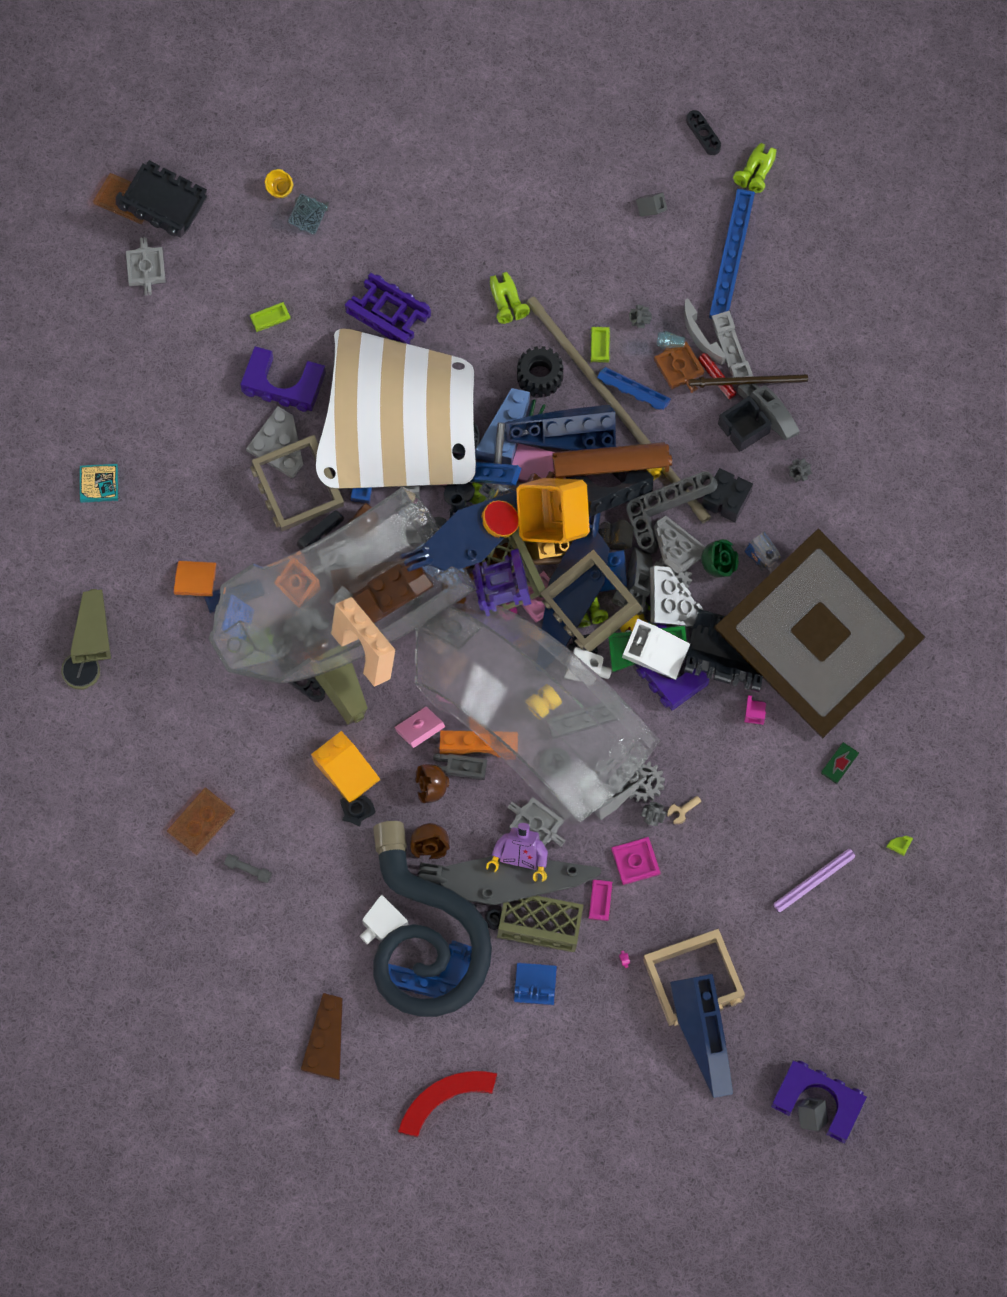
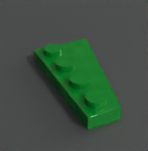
[608,626,687,673]

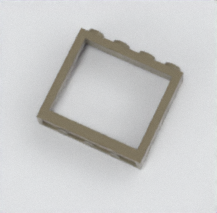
[250,435,344,532]
[540,549,643,652]

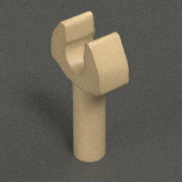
[667,796,701,824]

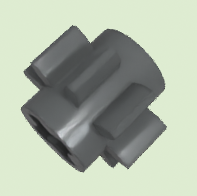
[629,305,652,328]
[788,458,812,482]
[641,802,667,826]

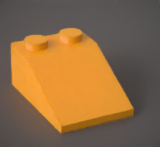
[311,731,380,803]

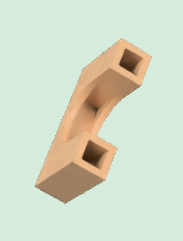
[331,597,395,687]

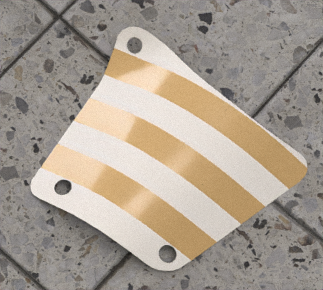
[316,329,476,488]

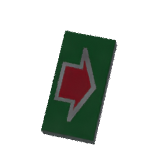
[821,742,859,784]

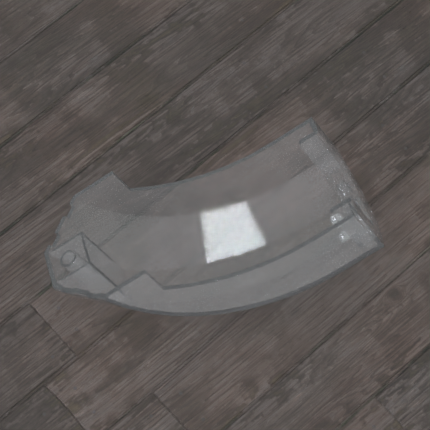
[209,487,476,683]
[414,603,660,823]

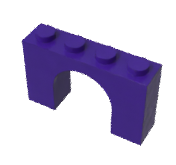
[240,346,326,412]
[635,624,709,711]
[771,1060,867,1144]

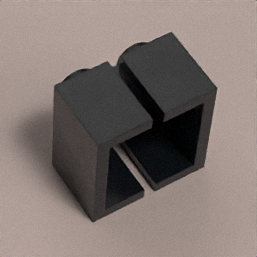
[718,396,772,452]
[702,468,753,523]

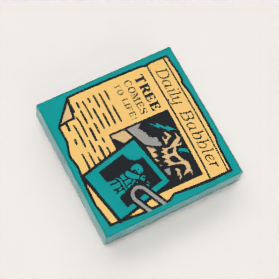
[80,464,118,503]

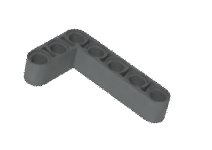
[627,471,718,554]

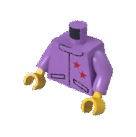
[486,823,548,882]

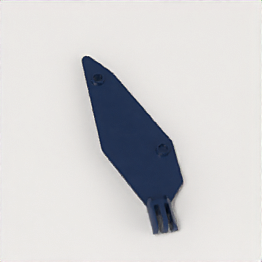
[401,491,518,573]
[536,513,610,672]

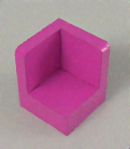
[744,695,766,725]

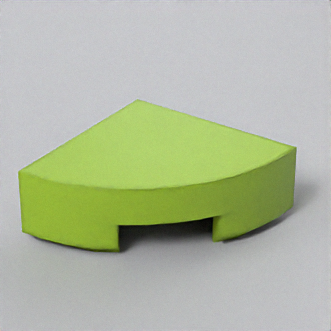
[887,836,913,856]

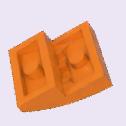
[174,561,216,596]

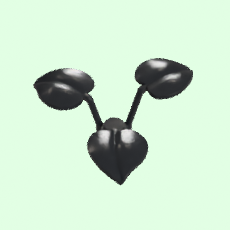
[421,482,475,543]

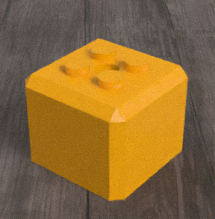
[516,478,590,544]

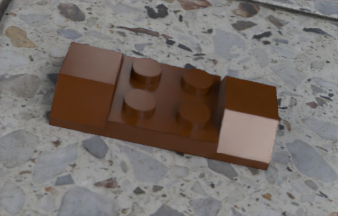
[352,562,434,623]

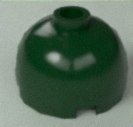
[701,539,739,578]

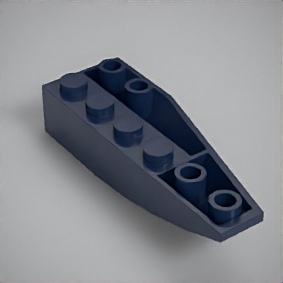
[505,405,616,450]
[670,974,733,1098]

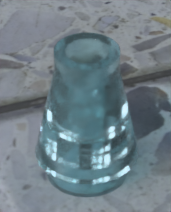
[657,330,685,349]

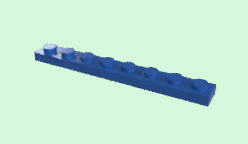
[709,189,755,319]

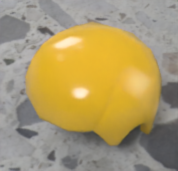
[264,169,294,198]

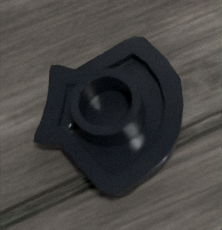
[340,795,376,827]

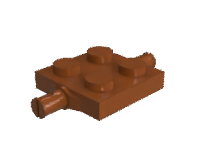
[654,338,704,393]

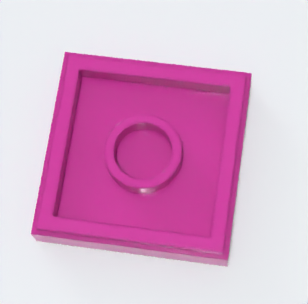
[611,837,661,885]

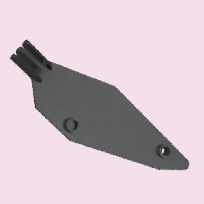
[417,856,601,905]

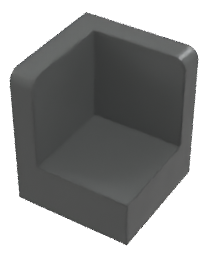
[636,192,667,217]
[797,1097,828,1131]

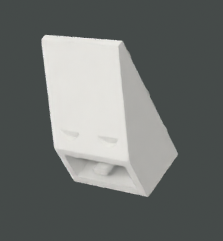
[622,619,690,680]

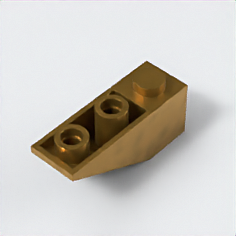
[525,540,573,559]

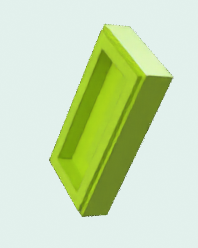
[250,302,291,332]
[591,327,610,363]

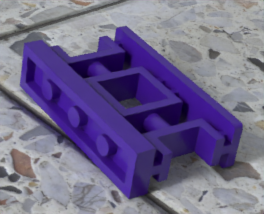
[345,273,431,345]
[472,549,532,616]

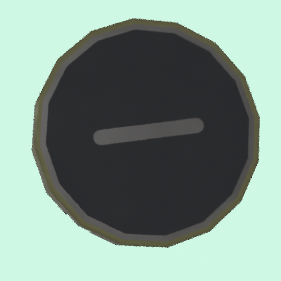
[61,655,100,690]

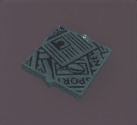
[288,193,327,235]

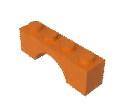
[440,730,518,758]

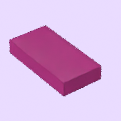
[589,880,613,921]

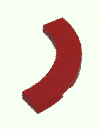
[398,1071,497,1138]

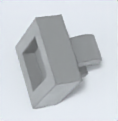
[329,586,353,606]

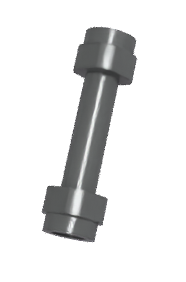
[224,854,272,883]

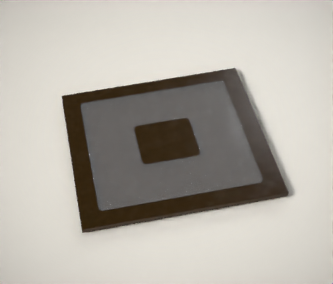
[714,528,926,739]

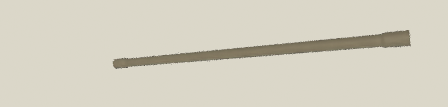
[526,297,711,524]

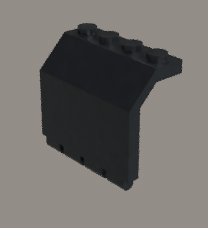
[116,160,207,238]

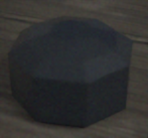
[484,909,502,930]

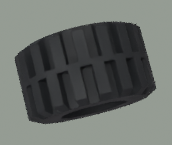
[517,346,563,398]

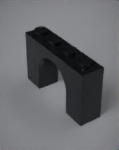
[566,469,654,517]

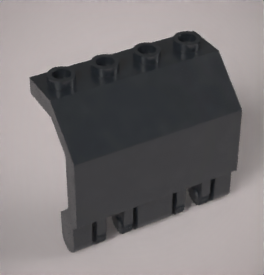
[684,609,763,692]

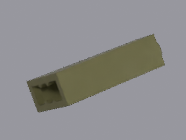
[70,589,111,664]
[310,646,368,725]

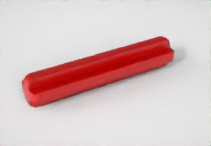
[698,353,736,399]

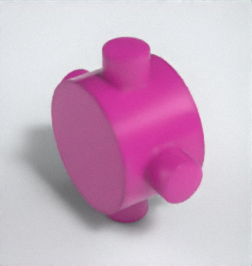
[619,951,630,968]

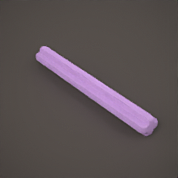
[774,849,855,912]

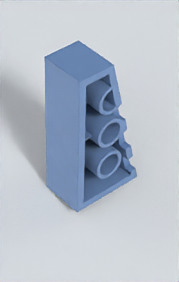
[475,388,530,465]

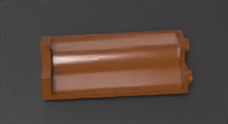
[552,442,672,479]

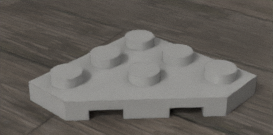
[246,406,303,479]
[654,516,705,574]
[650,566,703,628]

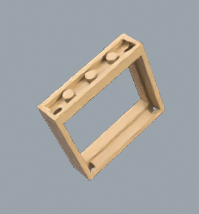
[643,929,745,1026]

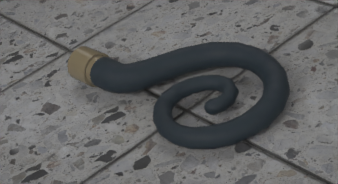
[373,821,492,1017]

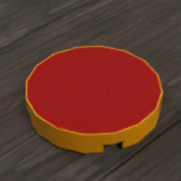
[482,500,519,538]

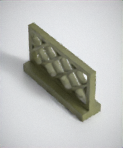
[482,529,546,611]
[497,896,584,952]

